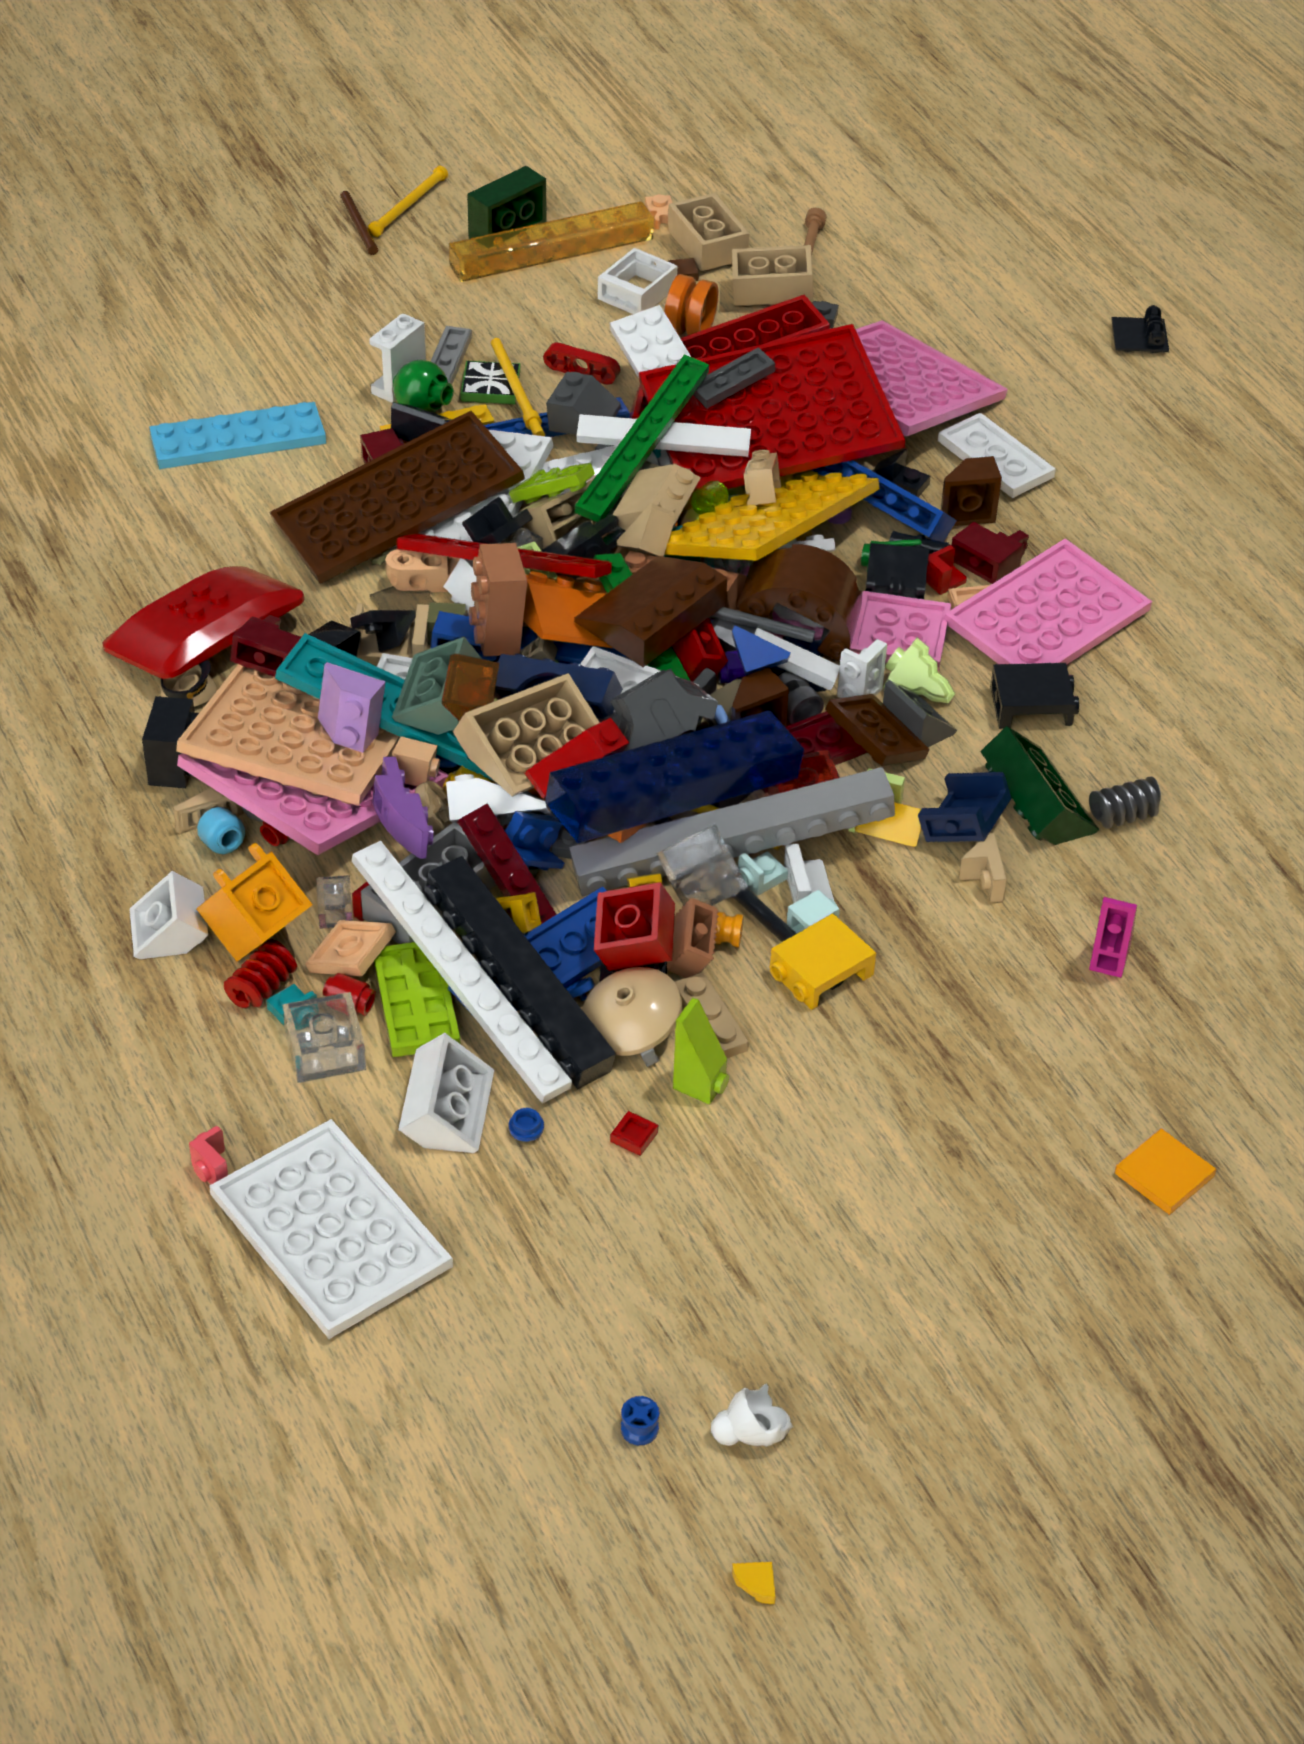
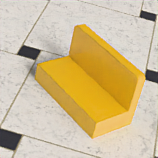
[855,802,922,847]

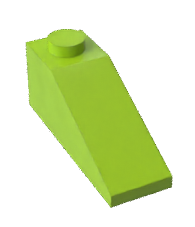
[673,997,729,1105]

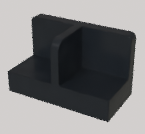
[462,497,533,544]

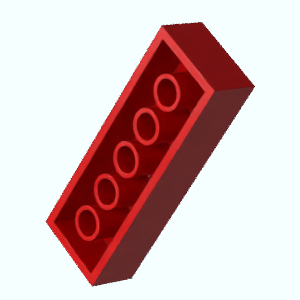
[680,294,830,359]

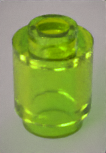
[691,481,729,515]

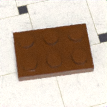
[825,694,930,766]

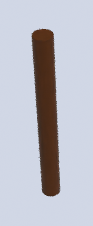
[340,191,378,255]

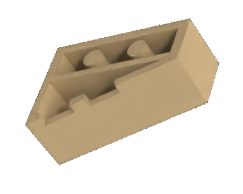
[520,475,596,550]

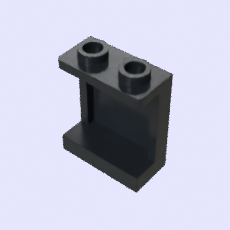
[990,663,1079,729]

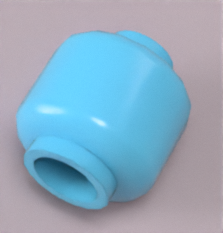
[197,807,245,855]

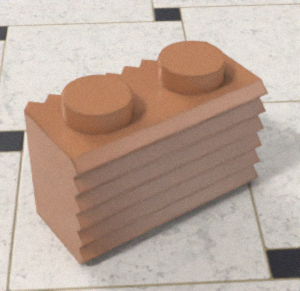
[667,898,719,978]

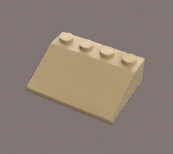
[453,673,600,797]

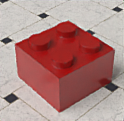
[594,882,675,971]

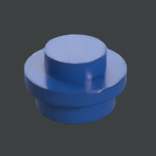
[509,1108,544,1142]

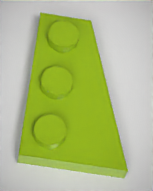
[509,463,595,504]

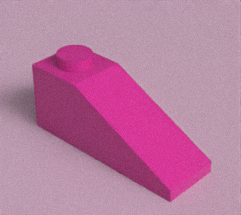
[1089,897,1137,978]

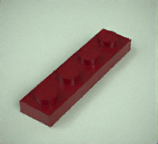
[457,803,557,933]

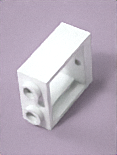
[598,248,678,314]

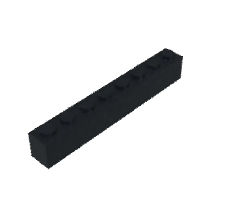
[425,856,616,1090]

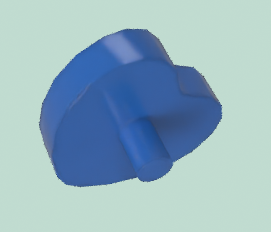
[566,977,595,1001]

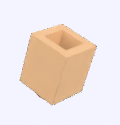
[392,737,440,786]

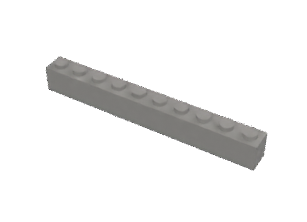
[569,767,895,896]

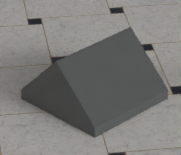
[883,679,957,747]

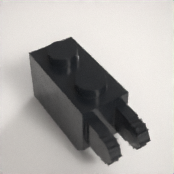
[541,514,625,580]

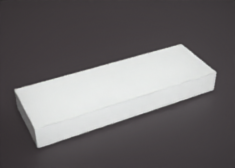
[754,627,840,691]

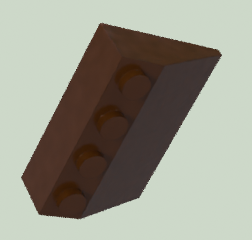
[574,556,727,668]

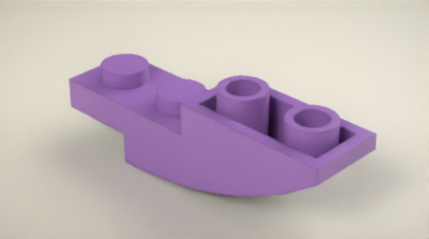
[372,757,433,859]

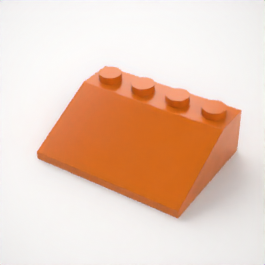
[523,571,613,648]

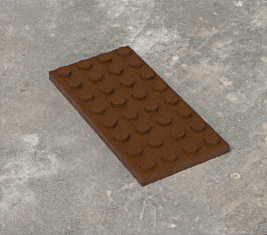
[270,411,525,584]

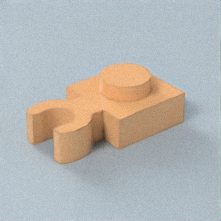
[645,194,672,229]

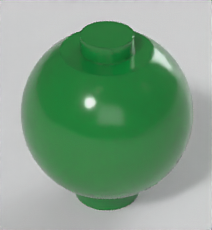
[393,360,454,413]

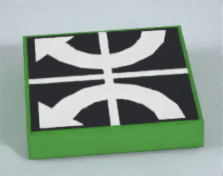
[460,360,521,404]

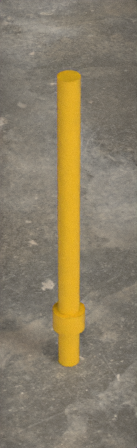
[491,338,545,436]

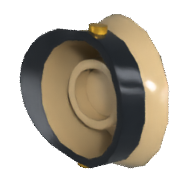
[161,659,217,706]

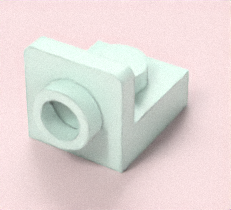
[737,851,788,896]

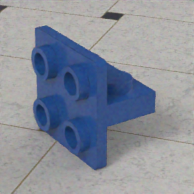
[503,811,565,870]

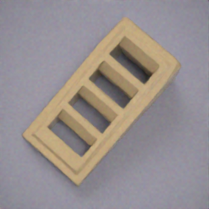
[173,788,243,833]

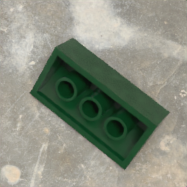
[980,726,1099,845]

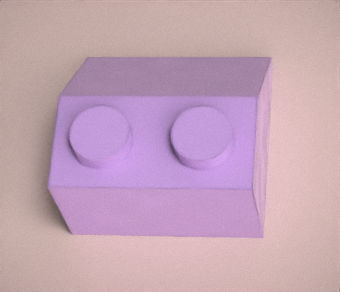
[318,662,386,753]

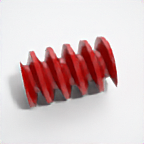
[223,939,297,1009]

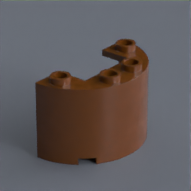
[737,544,862,662]

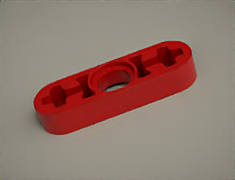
[543,342,621,385]

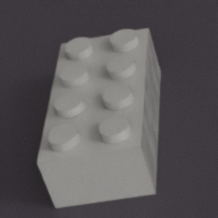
[361,822,496,944]

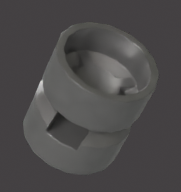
[778,671,824,725]

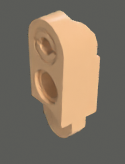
[385,549,473,593]

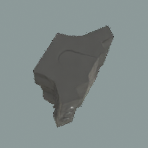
[605,668,718,761]

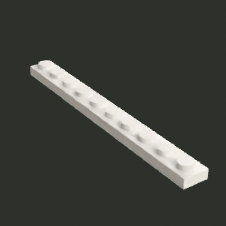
[352,841,572,1104]

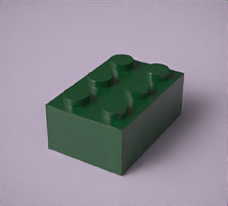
[467,166,547,251]

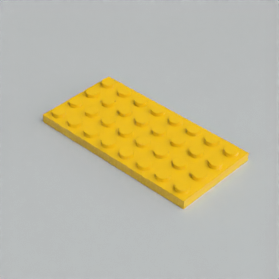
[664,471,880,561]

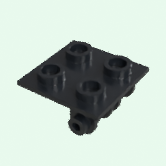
[1111,305,1169,353]
[865,543,929,599]

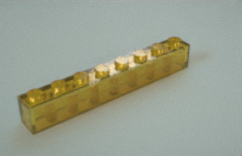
[449,201,654,282]

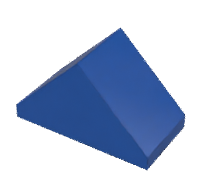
[732,625,791,676]

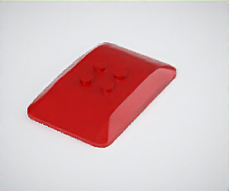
[102,566,305,679]

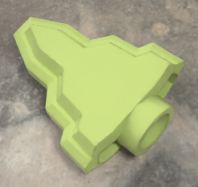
[883,637,955,703]

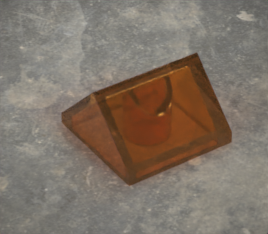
[441,653,500,721]

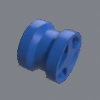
[621,1396,660,1446]

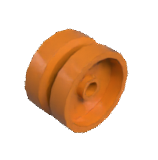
[664,274,719,336]

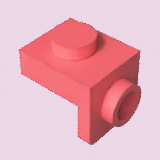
[189,1126,228,1184]

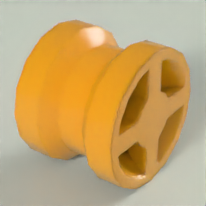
[714,912,744,947]

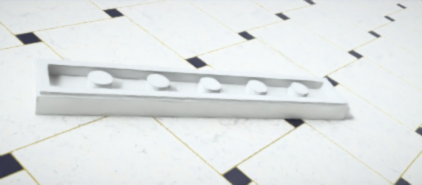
[577,414,751,457]

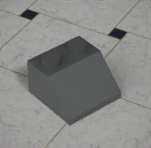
[546,372,621,435]

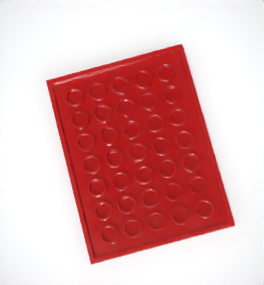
[639,324,905,498]

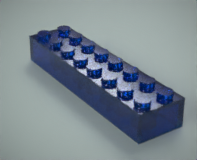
[545,710,804,843]

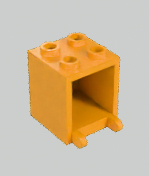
[196,843,313,962]

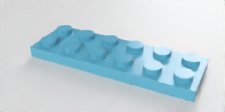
[149,402,326,469]

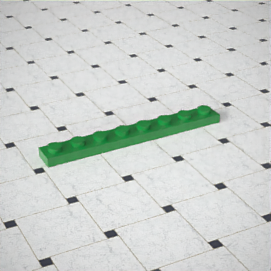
[575,354,709,522]

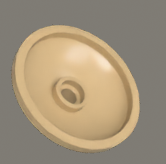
[582,967,682,1056]

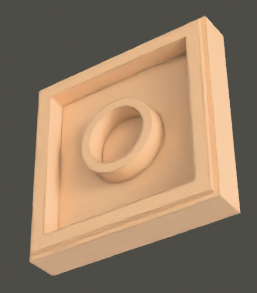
[305,920,396,977]

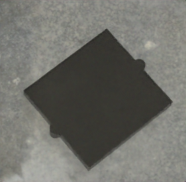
[370,586,436,618]

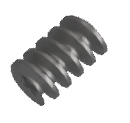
[1089,776,1161,829]

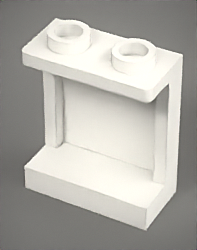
[370,314,426,403]

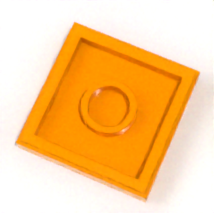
[1114,1128,1216,1215]

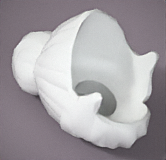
[711,1384,793,1447]

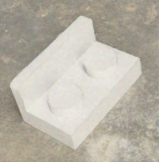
[837,639,887,698]

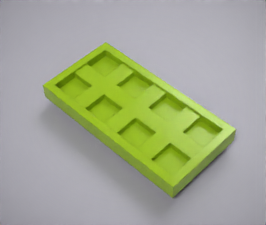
[374,942,461,1057]

